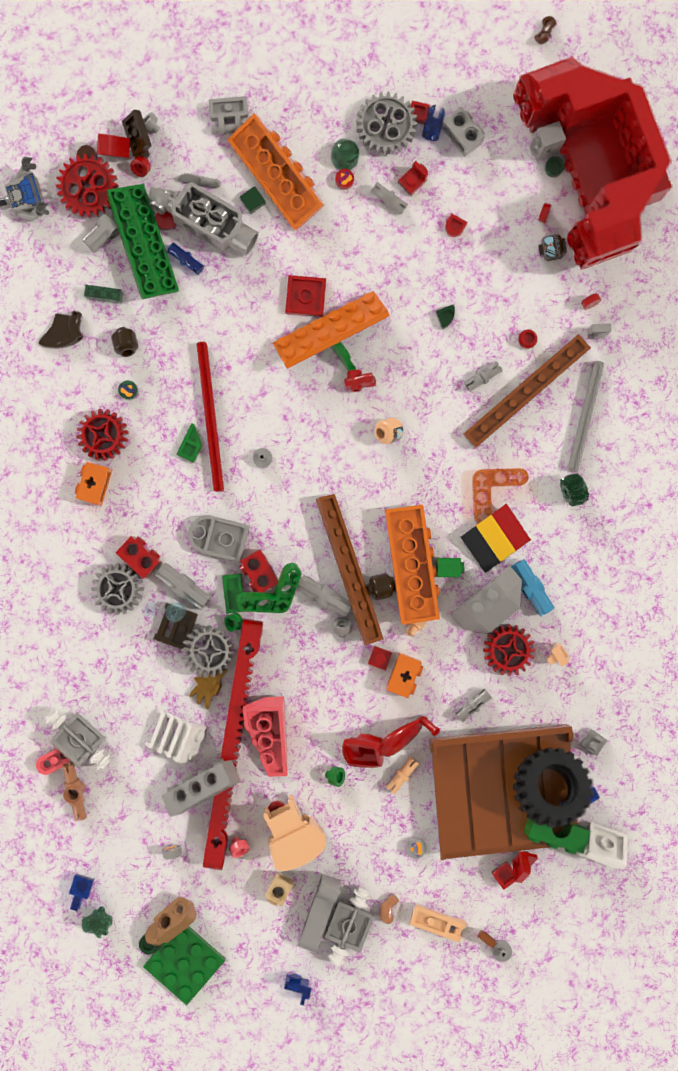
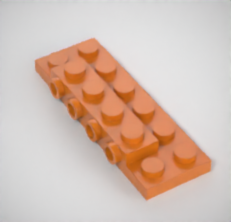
[227,113,324,230]
[385,505,440,625]

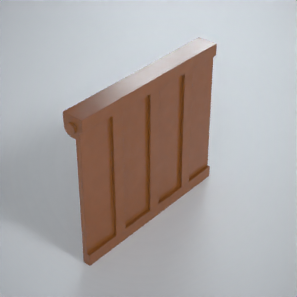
[430,724,578,860]

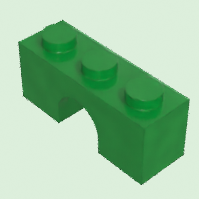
[524,819,591,855]

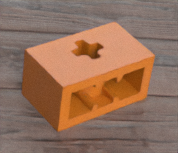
[75,462,113,506]
[386,652,424,698]

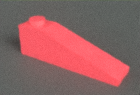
[243,696,288,777]

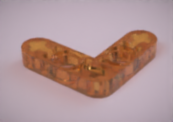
[472,468,529,524]

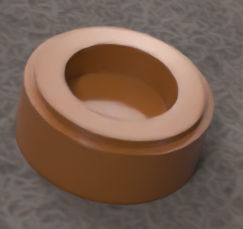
[477,930,497,948]

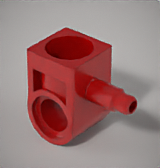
[97,134,130,158]

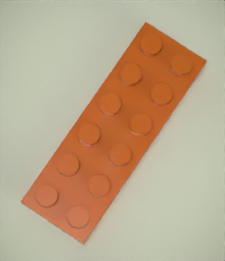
[273,291,390,369]

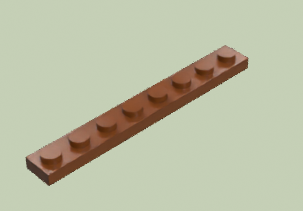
[463,334,591,449]
[316,494,384,646]

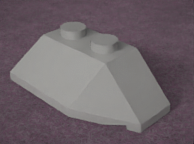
[451,565,522,633]

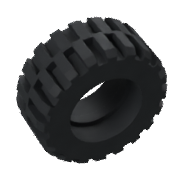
[513,747,594,827]

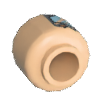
[375,417,403,444]

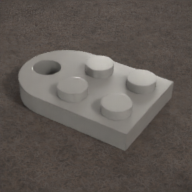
[188,515,250,563]

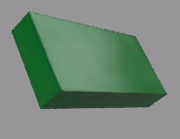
[222,573,244,614]

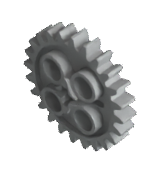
[356,91,418,155]

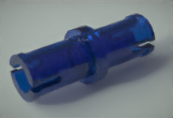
[167,242,205,275]

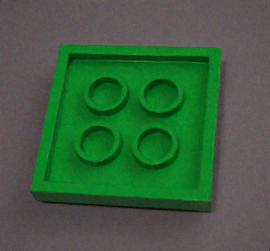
[143,926,226,1006]

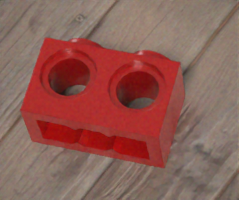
[115,536,162,579]
[239,549,278,593]

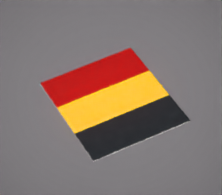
[460,503,531,573]

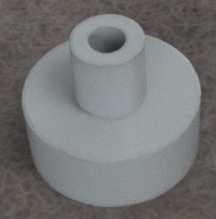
[143,112,160,133]
[253,448,272,468]
[333,617,352,638]
[492,940,512,962]

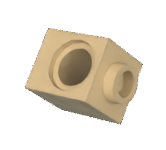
[265,871,294,906]

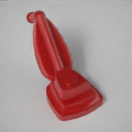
[342,716,440,768]

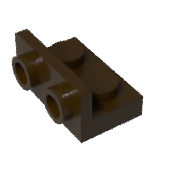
[122,110,152,158]

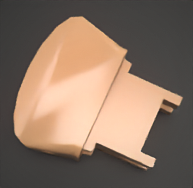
[263,794,326,871]

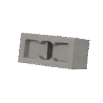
[441,107,485,157]

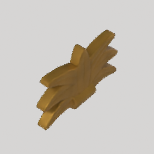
[189,669,228,709]

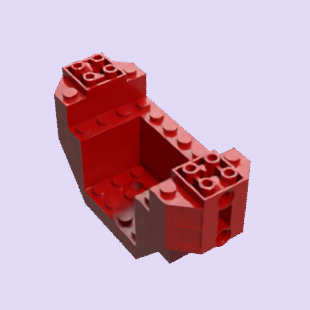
[513,57,672,270]

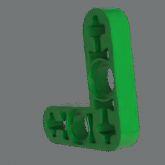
[235,563,302,613]

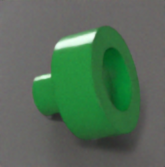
[325,766,345,787]

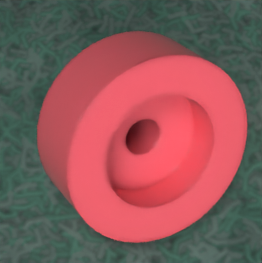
[229,837,250,858]

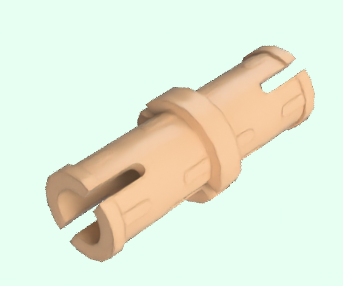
[386,756,419,794]

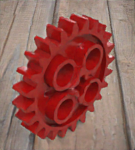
[56,153,119,218]

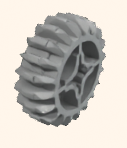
[91,563,144,615]
[181,625,234,678]

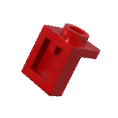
[398,161,429,196]
[512,851,538,883]

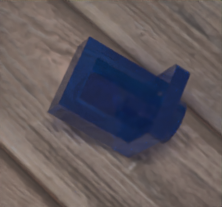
[284,974,312,1006]

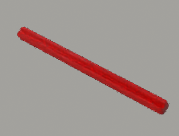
[196,342,224,492]

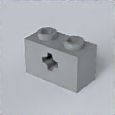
[530,121,566,161]

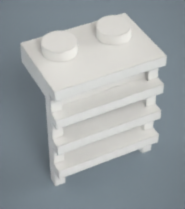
[145,709,206,763]

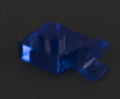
[69,873,95,911]

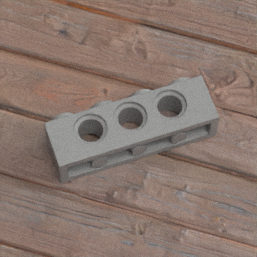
[161,759,241,817]

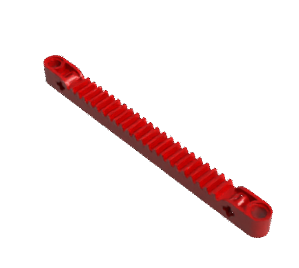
[203,618,263,871]

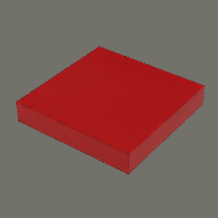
[285,275,326,317]

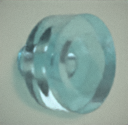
[165,602,186,622]

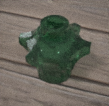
[82,906,113,938]

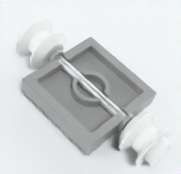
[45,709,111,770]
[324,888,375,966]

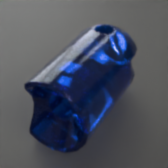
[422,104,445,141]

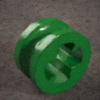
[224,613,243,632]

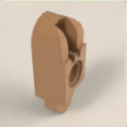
[145,897,197,946]

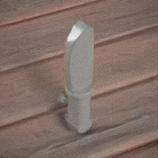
[178,173,221,188]

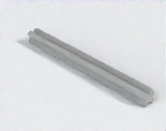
[568,361,605,472]

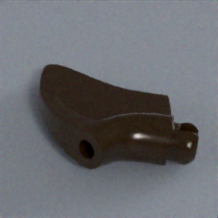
[39,310,83,348]

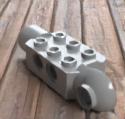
[149,182,259,256]

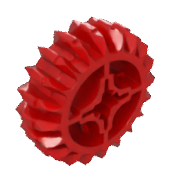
[76,409,129,461]
[483,624,535,676]

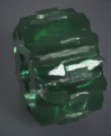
[560,473,589,506]

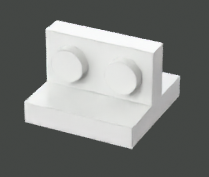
[579,822,627,870]

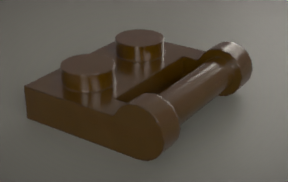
[153,602,198,649]

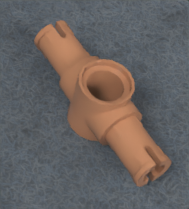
[62,762,87,821]

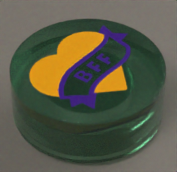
[118,380,138,400]

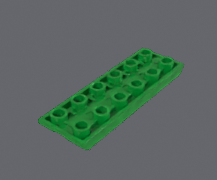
[107,184,179,299]

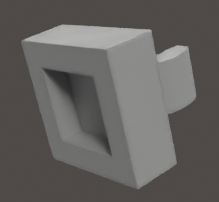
[580,728,608,756]

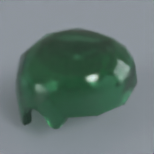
[331,139,359,170]

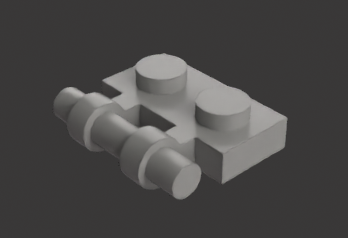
[209,96,249,135]

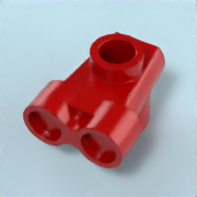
[344,370,376,392]

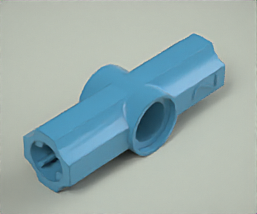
[511,559,555,617]

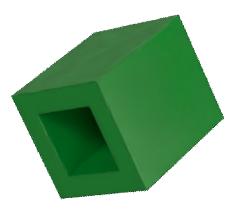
[436,558,465,577]

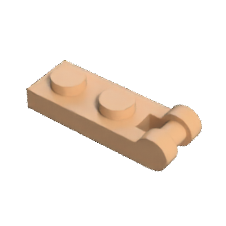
[409,904,467,942]

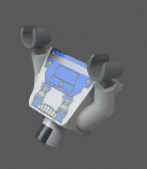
[0,157,49,221]

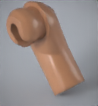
[380,894,399,924]

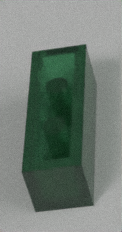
[84,284,123,304]

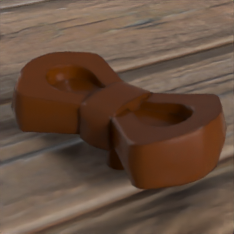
[534,16,557,44]

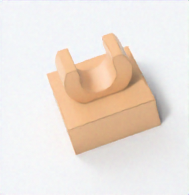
[546,642,570,667]

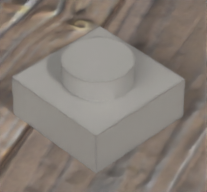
[588,324,612,339]

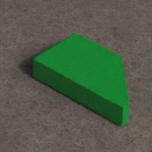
[331,342,356,371]
[176,423,202,463]

